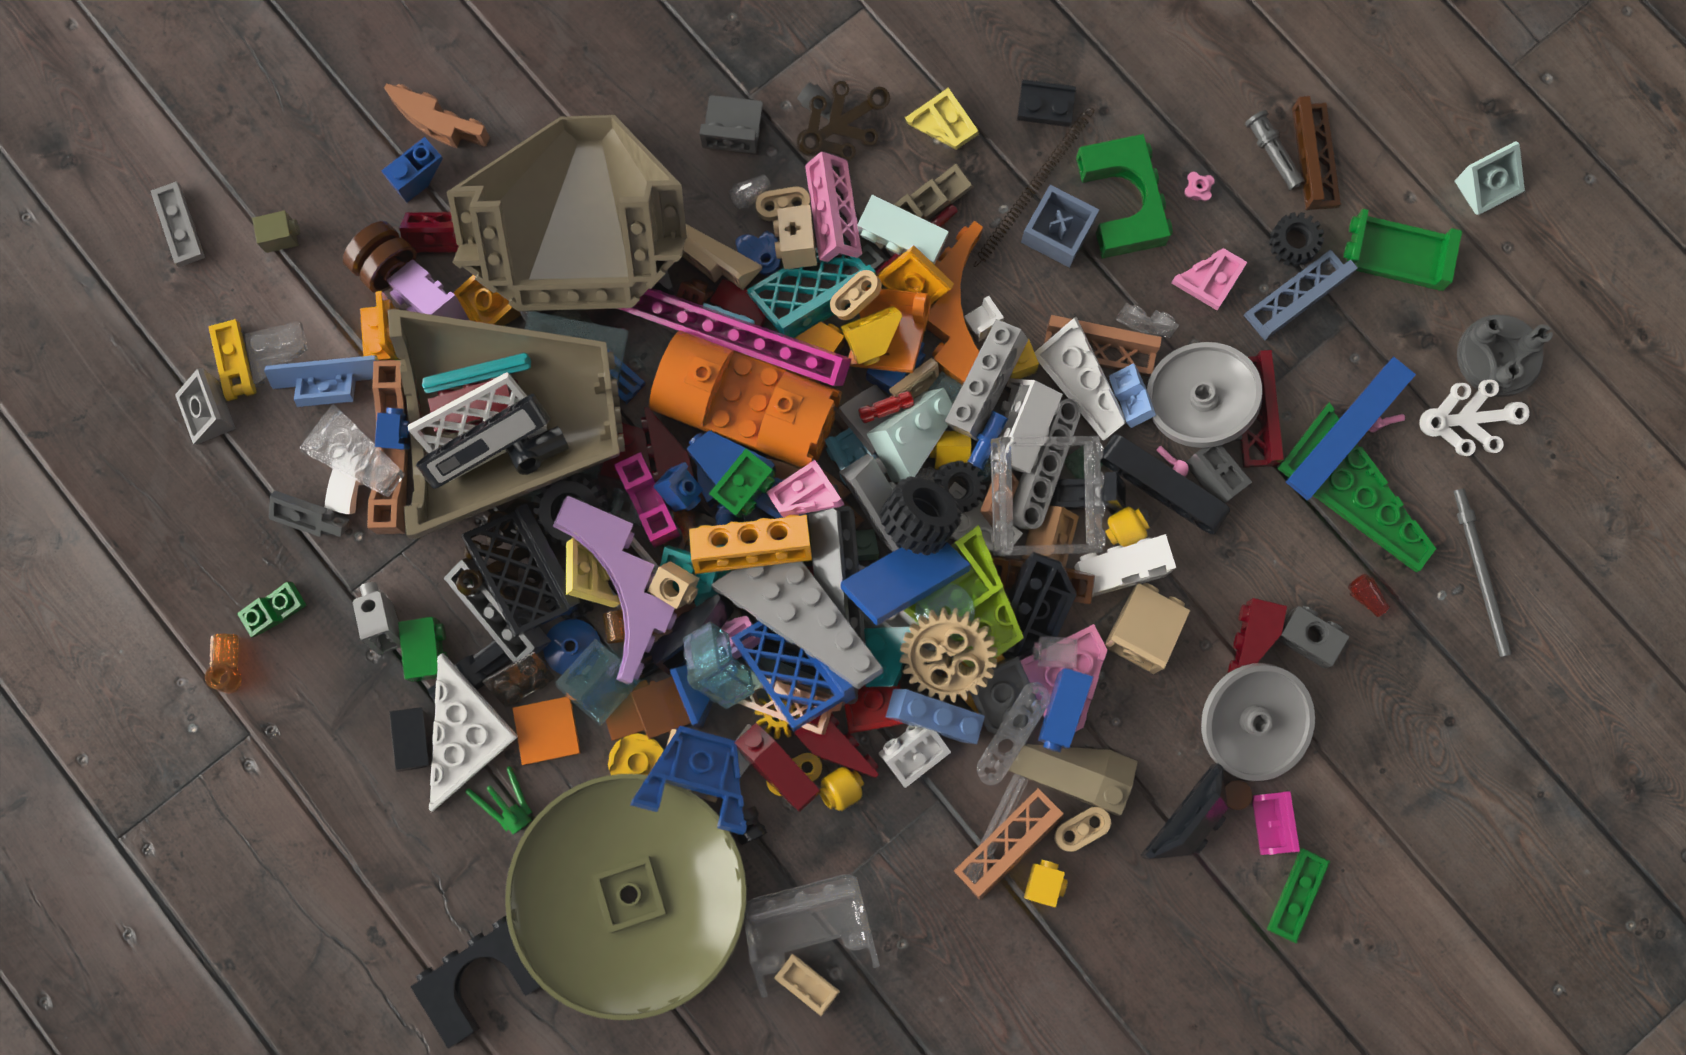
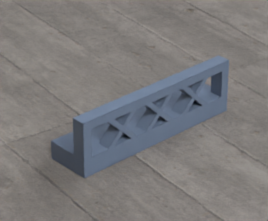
[1244,250,1357,340]

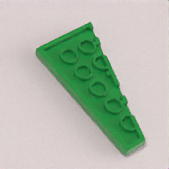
[1277,402,1436,573]

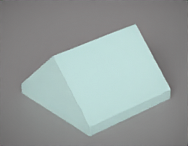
[1455,141,1525,215]

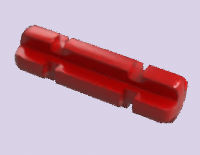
[858,391,914,423]

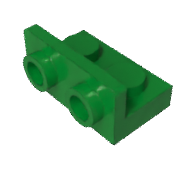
[709,449,776,519]

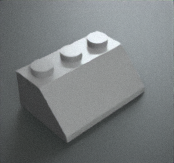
[839,454,902,552]

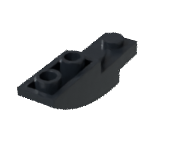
[639,594,733,680]

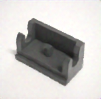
[1186,445,1252,504]

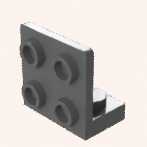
[700,95,763,154]

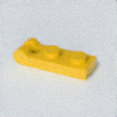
[208,319,256,401]

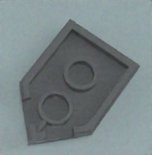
[969,655,1041,745]

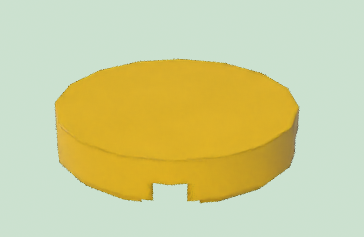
[608,733,664,775]

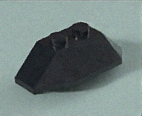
[1002,552,1077,660]
[1141,763,1228,859]

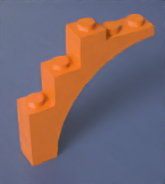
[926,221,983,388]

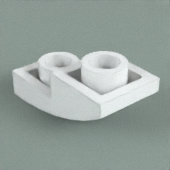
[324,452,368,514]

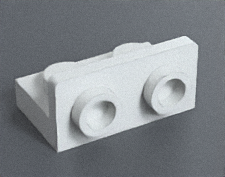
[878,725,951,788]

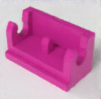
[1252,791,1300,855]

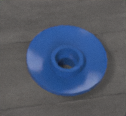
[543,619,601,676]

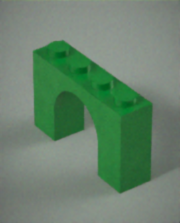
[1076,134,1173,259]

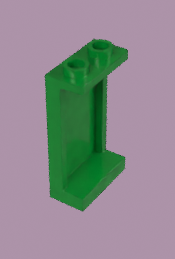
[1343,209,1462,291]

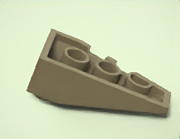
[1008,743,1138,816]

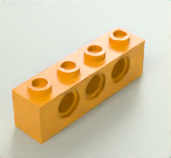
[689,515,812,574]

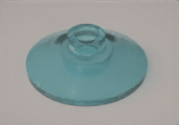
[916,583,975,640]

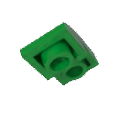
[237,582,307,637]

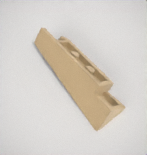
[682,224,762,290]

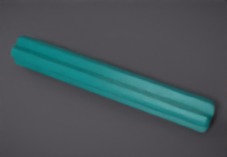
[422,353,531,394]

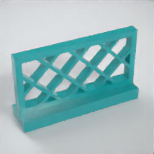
[747,242,876,338]

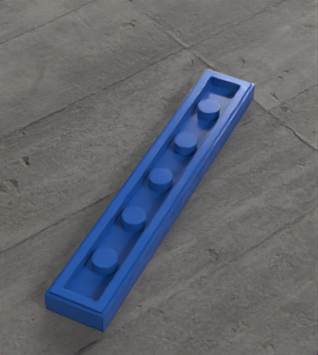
[1286,357,1416,501]

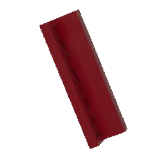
[399,212,459,252]
[1240,350,1284,468]

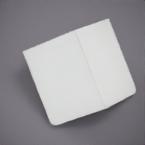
[964,296,1004,342]

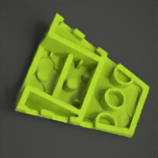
[903,525,1024,667]

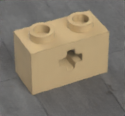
[773,205,817,269]

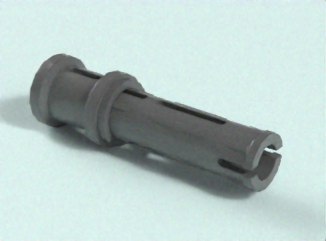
[1245,110,1305,191]

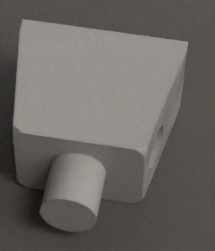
[353,582,401,655]

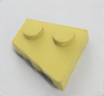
[905,88,979,150]
[566,538,620,608]

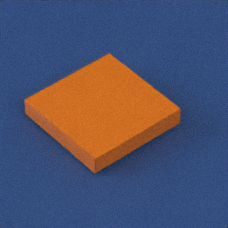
[513,696,581,765]

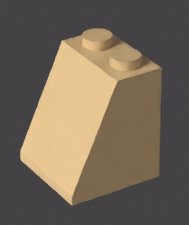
[1104,583,1190,674]

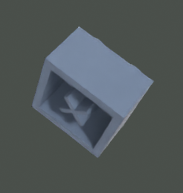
[1021,185,1099,268]

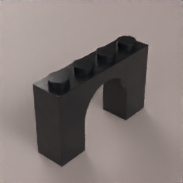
[410,916,541,1049]

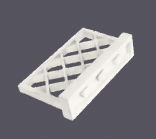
[408,372,547,482]

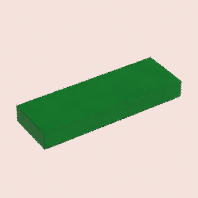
[1267,848,1331,943]

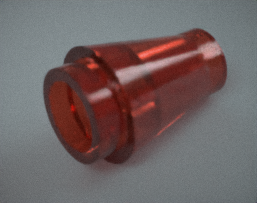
[1348,573,1390,617]

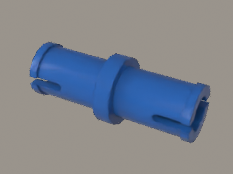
[967,411,1009,470]

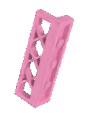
[805,151,862,262]

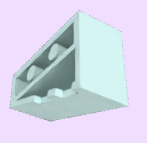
[857,195,949,264]
[867,388,953,483]

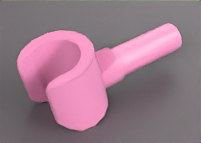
[1369,414,1405,433]
[1156,446,1189,477]

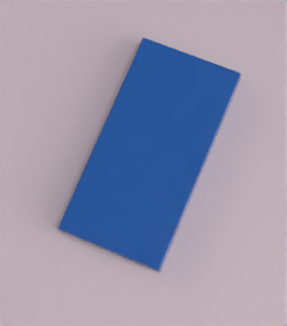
[841,542,970,625]

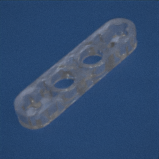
[977,682,1050,785]

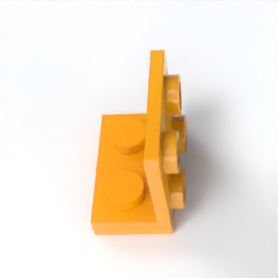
[360,291,398,361]

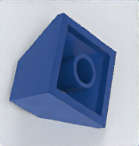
[670,660,721,729]

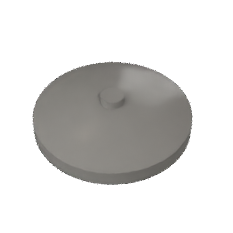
[1147,342,1262,448]
[1201,663,1315,781]

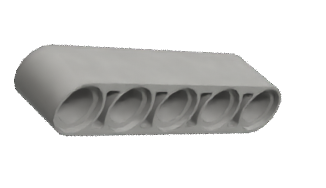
[1008,398,1081,530]

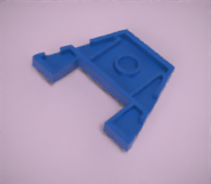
[631,726,746,835]

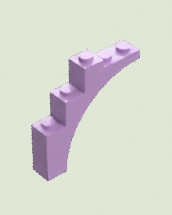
[553,496,677,684]

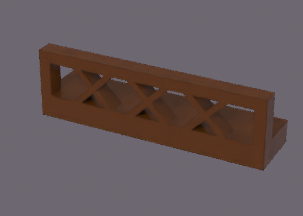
[1292,96,1341,210]

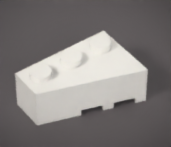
[989,378,1063,473]
[1074,534,1176,597]

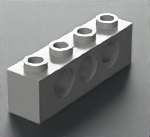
[945,319,1028,441]

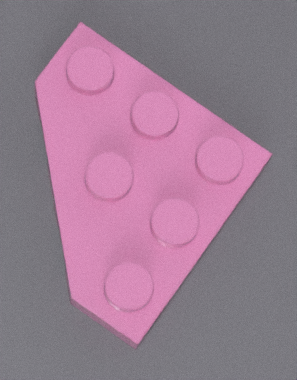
[1020,624,1107,732]

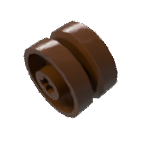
[343,221,417,293]

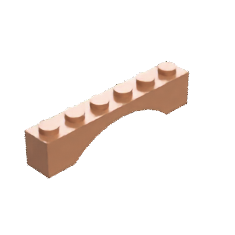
[367,360,408,534]

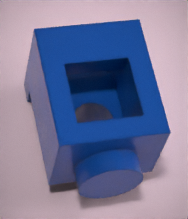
[375,407,410,450]
[653,462,703,512]

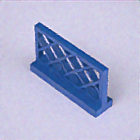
[731,621,855,731]

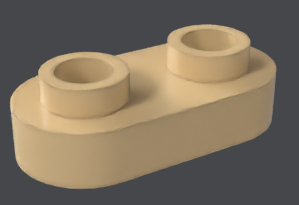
[756,187,810,221]
[830,270,882,320]
[1054,807,1111,851]

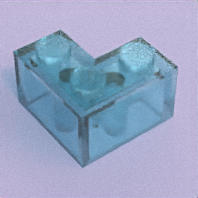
[683,621,755,709]

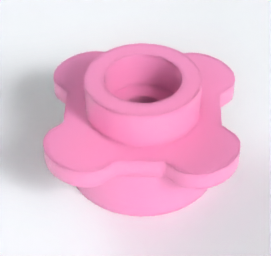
[1184,172,1215,201]

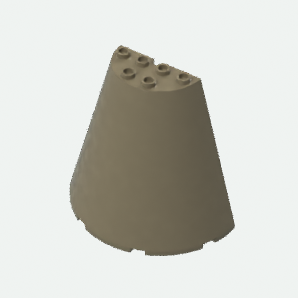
[388,309,625,539]

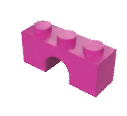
[614,452,680,548]

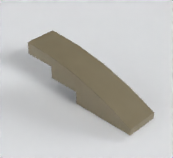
[875,164,973,250]

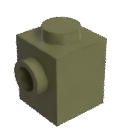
[252,210,300,253]

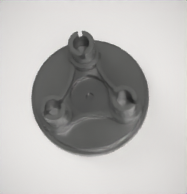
[1457,315,1553,397]

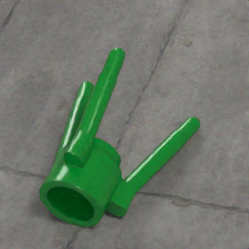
[465,766,532,835]

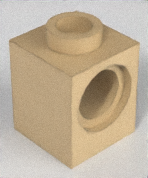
[647,561,700,609]

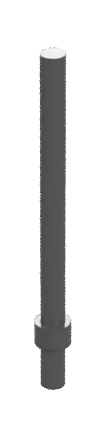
[1453,488,1512,657]

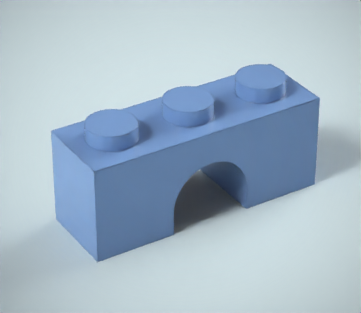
[885,689,985,744]

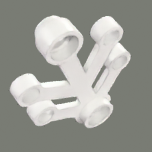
[1419,380,1530,456]

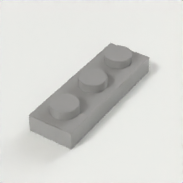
[151,181,205,267]

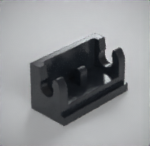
[389,707,429,772]

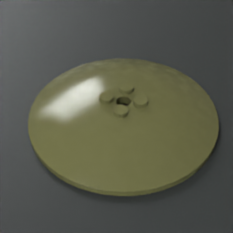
[505,774,747,1020]

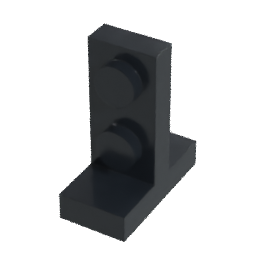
[1052,472,1126,512]

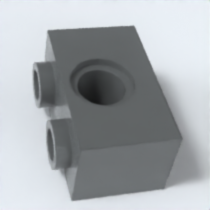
[1277,606,1350,669]

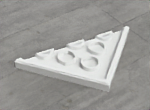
[429,653,518,812]

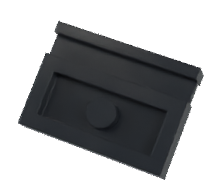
[1017,79,1076,127]

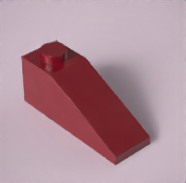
[734,723,821,813]

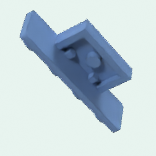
[264,355,379,407]

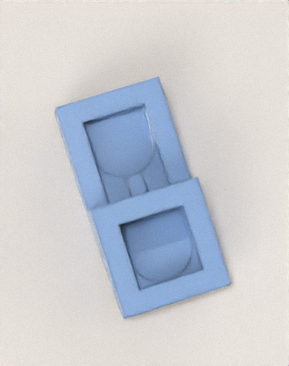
[1109,363,1156,428]

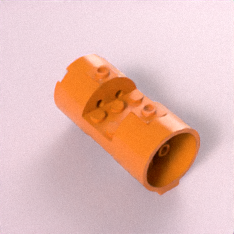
[649,330,842,468]

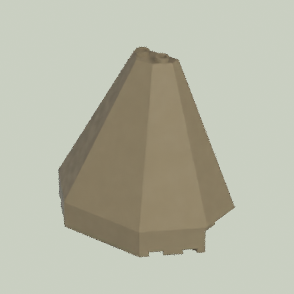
[447,115,687,311]

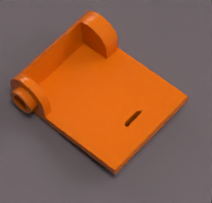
[849,287,931,373]

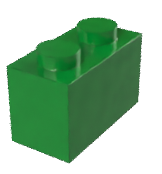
[398,617,448,682]

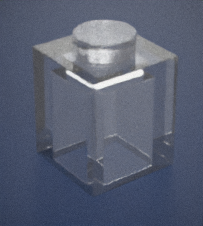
[1033,636,1078,669]

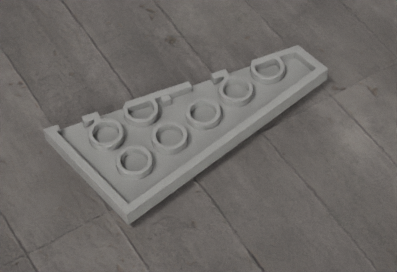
[711,538,883,689]

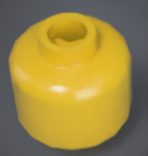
[1105,506,1150,547]
[819,767,864,811]

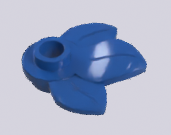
[736,231,781,276]

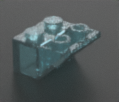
[555,639,639,726]

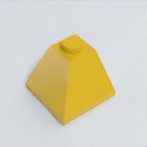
[841,306,902,366]

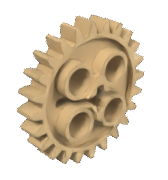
[900,607,997,702]

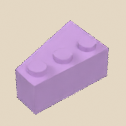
[387,259,470,321]

